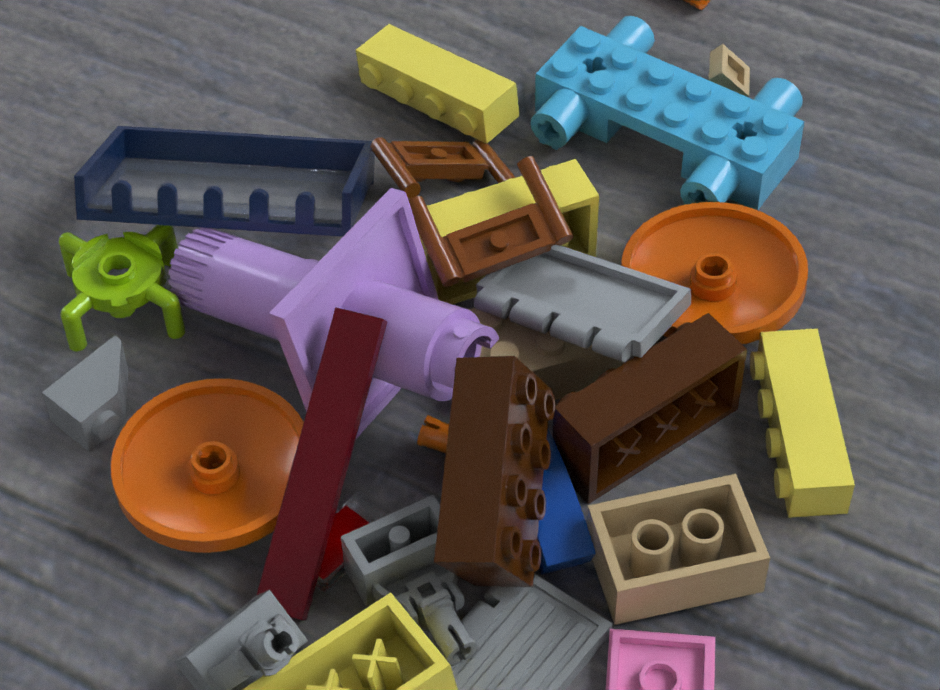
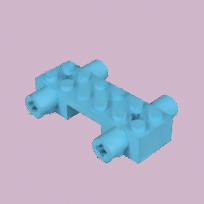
[530,16,805,210]

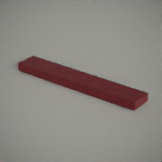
[256,307,387,620]

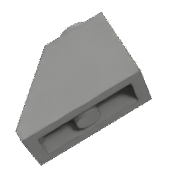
[42,336,129,451]

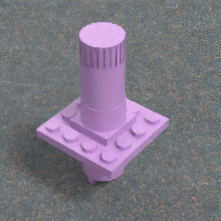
[168,188,499,439]

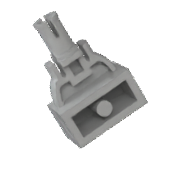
[341,495,477,665]
[174,590,308,690]

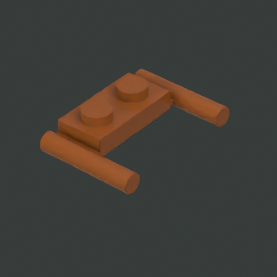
[370,137,516,199]
[409,156,574,287]

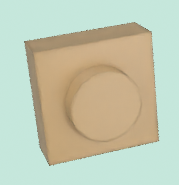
[708,44,750,97]

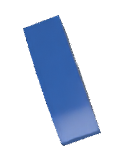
[537,429,596,575]

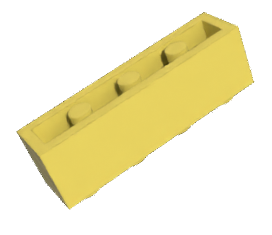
[356,24,520,144]
[750,328,855,518]

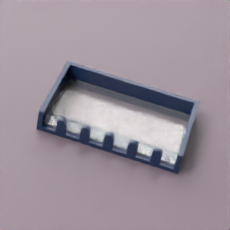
[74,126,375,237]

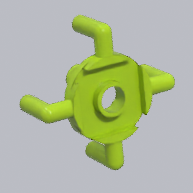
[59,225,186,351]

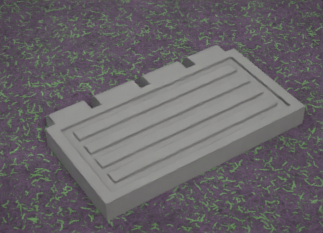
[474,245,691,362]
[437,573,613,690]

